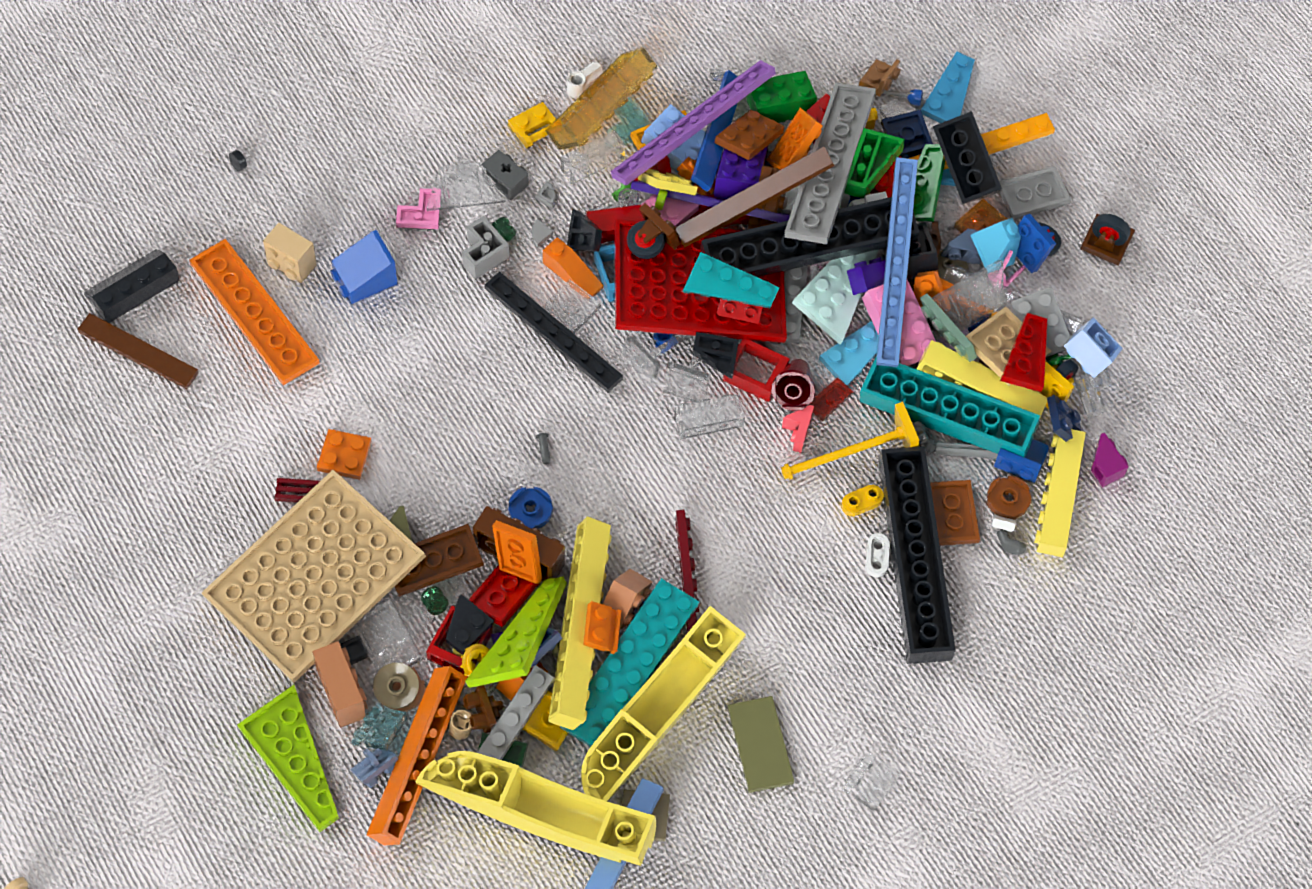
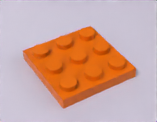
[766,108,823,169]

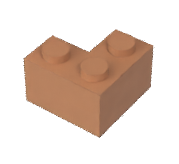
[603,569,653,631]

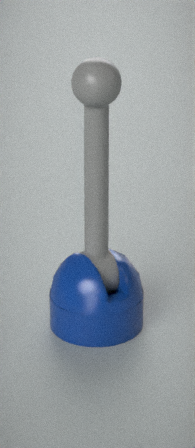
[883,89,923,106]

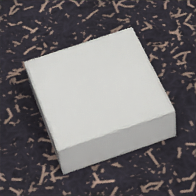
[992,515,1016,532]

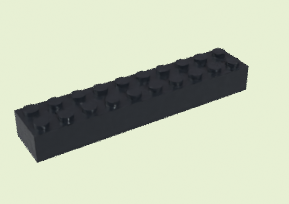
[700,197,920,277]
[878,446,956,664]

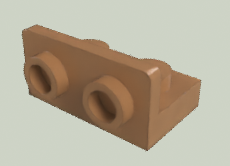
[858,59,901,97]

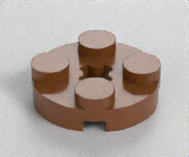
[986,476,1032,520]

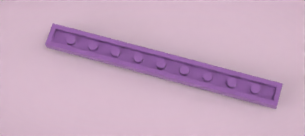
[610,60,776,186]

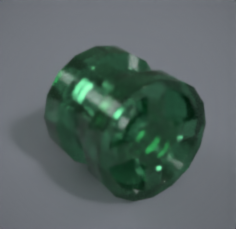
[492,217,516,242]
[421,586,449,615]

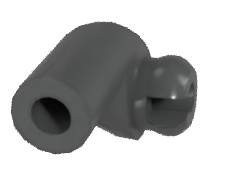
[996,529,1026,555]

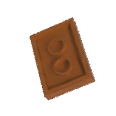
[715,109,785,160]
[930,480,980,546]

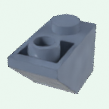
[941,228,982,264]

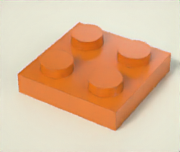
[317,429,372,480]

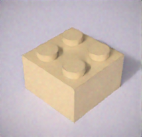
[263,223,317,283]

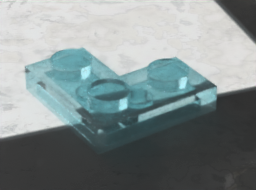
[607,97,651,149]

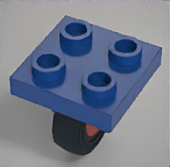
[1016,214,1062,274]

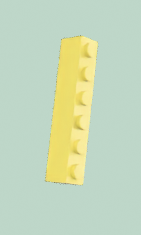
[916,340,1047,418]
[1034,429,1086,557]

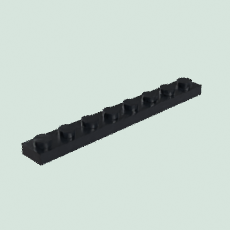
[485,271,623,393]

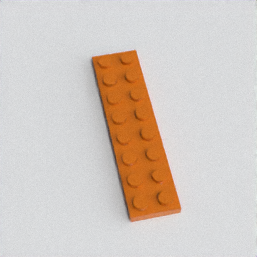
[189,239,320,386]

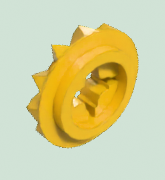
[460,644,489,677]

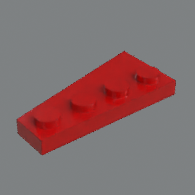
[1000,313,1048,392]

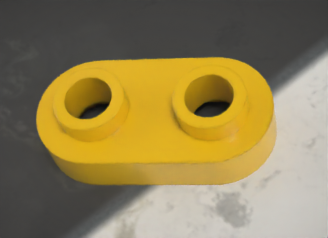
[841,485,884,517]

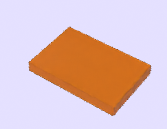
[492,520,542,584]

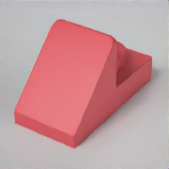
[782,405,814,453]

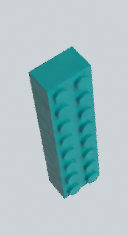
[860,355,1040,458]

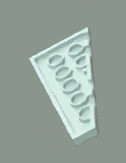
[792,249,879,345]

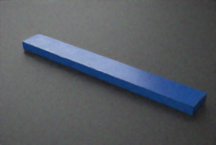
[691,70,738,192]

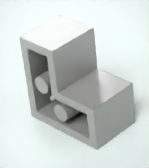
[462,216,509,280]

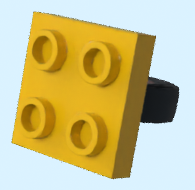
[1033,359,1079,409]

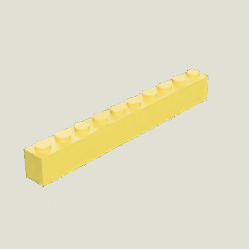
[548,516,612,730]

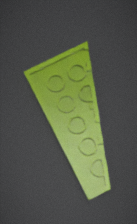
[237,685,339,832]

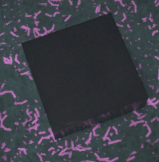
[340,635,370,665]

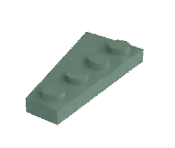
[920,294,977,362]

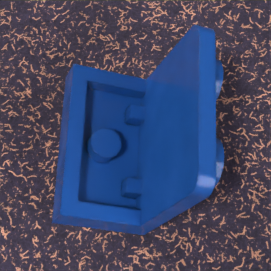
[994,439,1049,483]

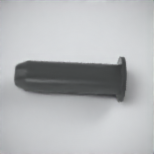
[536,433,551,465]

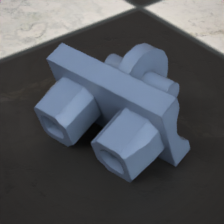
[351,744,398,788]

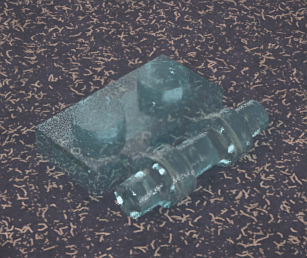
[351,707,408,751]

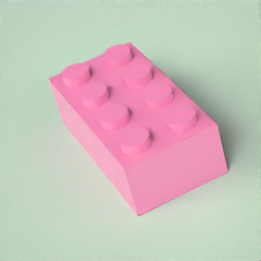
[862,280,936,368]

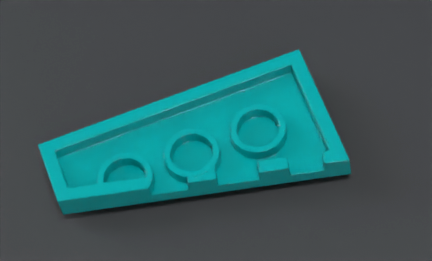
[683,252,779,308]

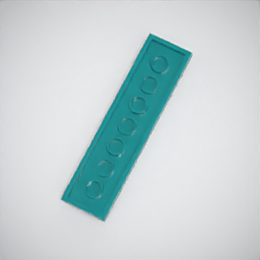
[560,578,700,747]

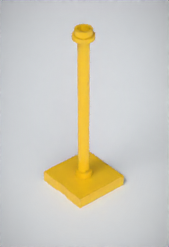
[781,402,919,480]

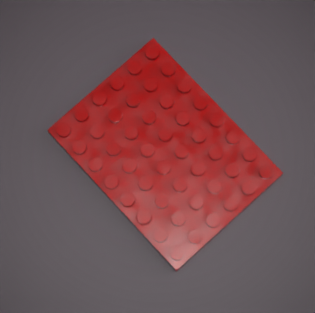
[614,220,787,343]

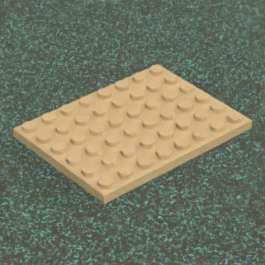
[201,470,426,683]

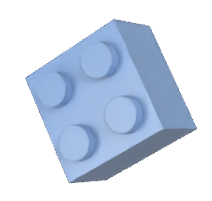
[1064,317,1123,378]

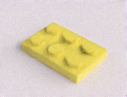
[638,169,698,195]

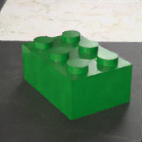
[746,71,817,123]

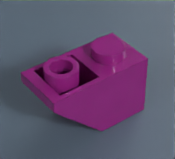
[1091,432,1128,487]

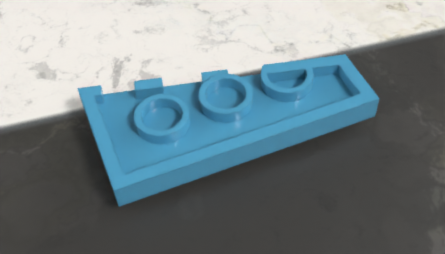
[921,52,975,123]

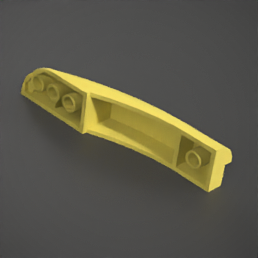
[581,606,746,802]
[415,751,656,866]

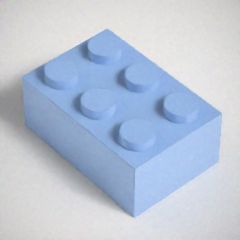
[641,104,706,173]

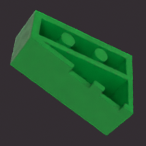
[844,128,904,199]

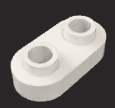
[865,533,890,577]

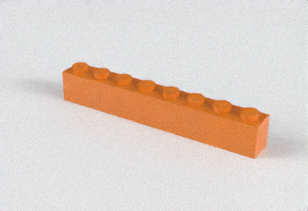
[366,666,467,846]

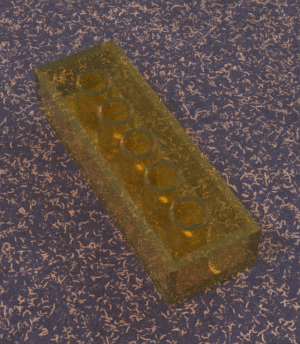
[545,47,658,150]

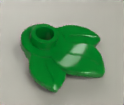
[1046,354,1072,366]

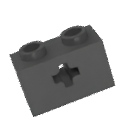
[481,150,529,200]

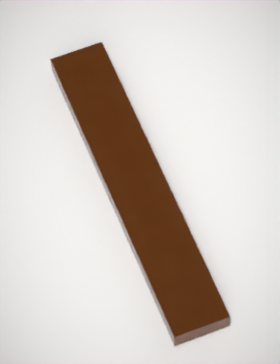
[77,313,199,389]

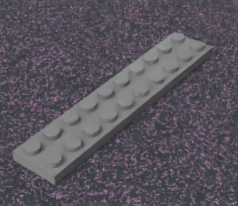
[785,83,876,244]

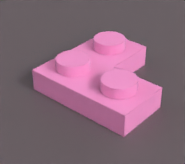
[396,188,441,229]

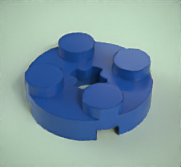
[508,487,553,529]

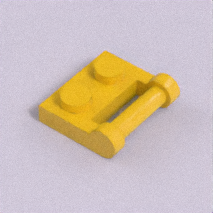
[508,102,563,148]

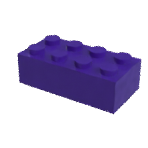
[714,145,769,200]

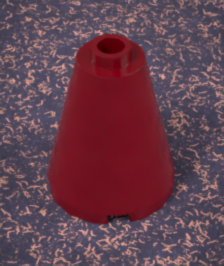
[771,359,815,411]

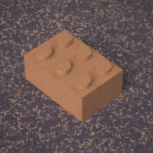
[312,641,368,728]

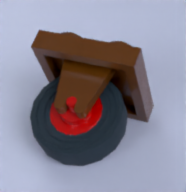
[627,203,681,259]
[1080,214,1135,266]

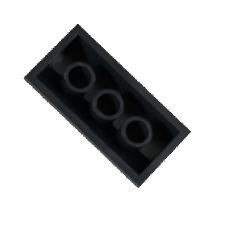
[933,111,1002,204]
[84,249,180,323]

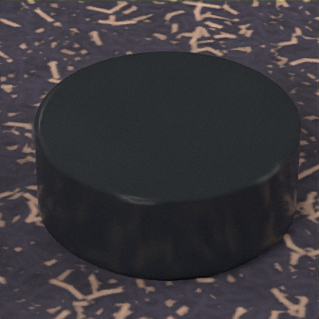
[229,150,247,172]

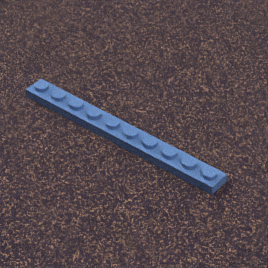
[876,157,918,367]

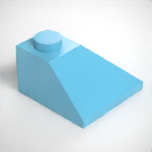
[970,218,1021,274]

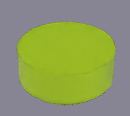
[655,189,668,211]

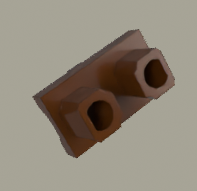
[463,685,504,733]

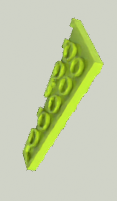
[465,576,567,688]

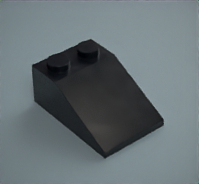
[907,222,939,281]

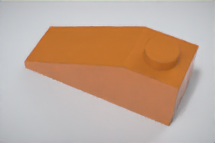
[543,237,604,301]

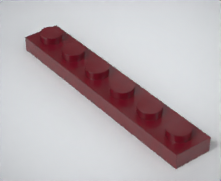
[675,510,700,633]

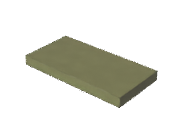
[727,696,794,793]

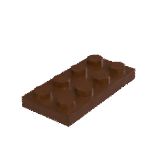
[395,524,484,597]

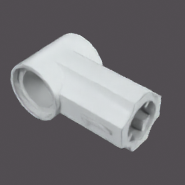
[567,62,605,99]

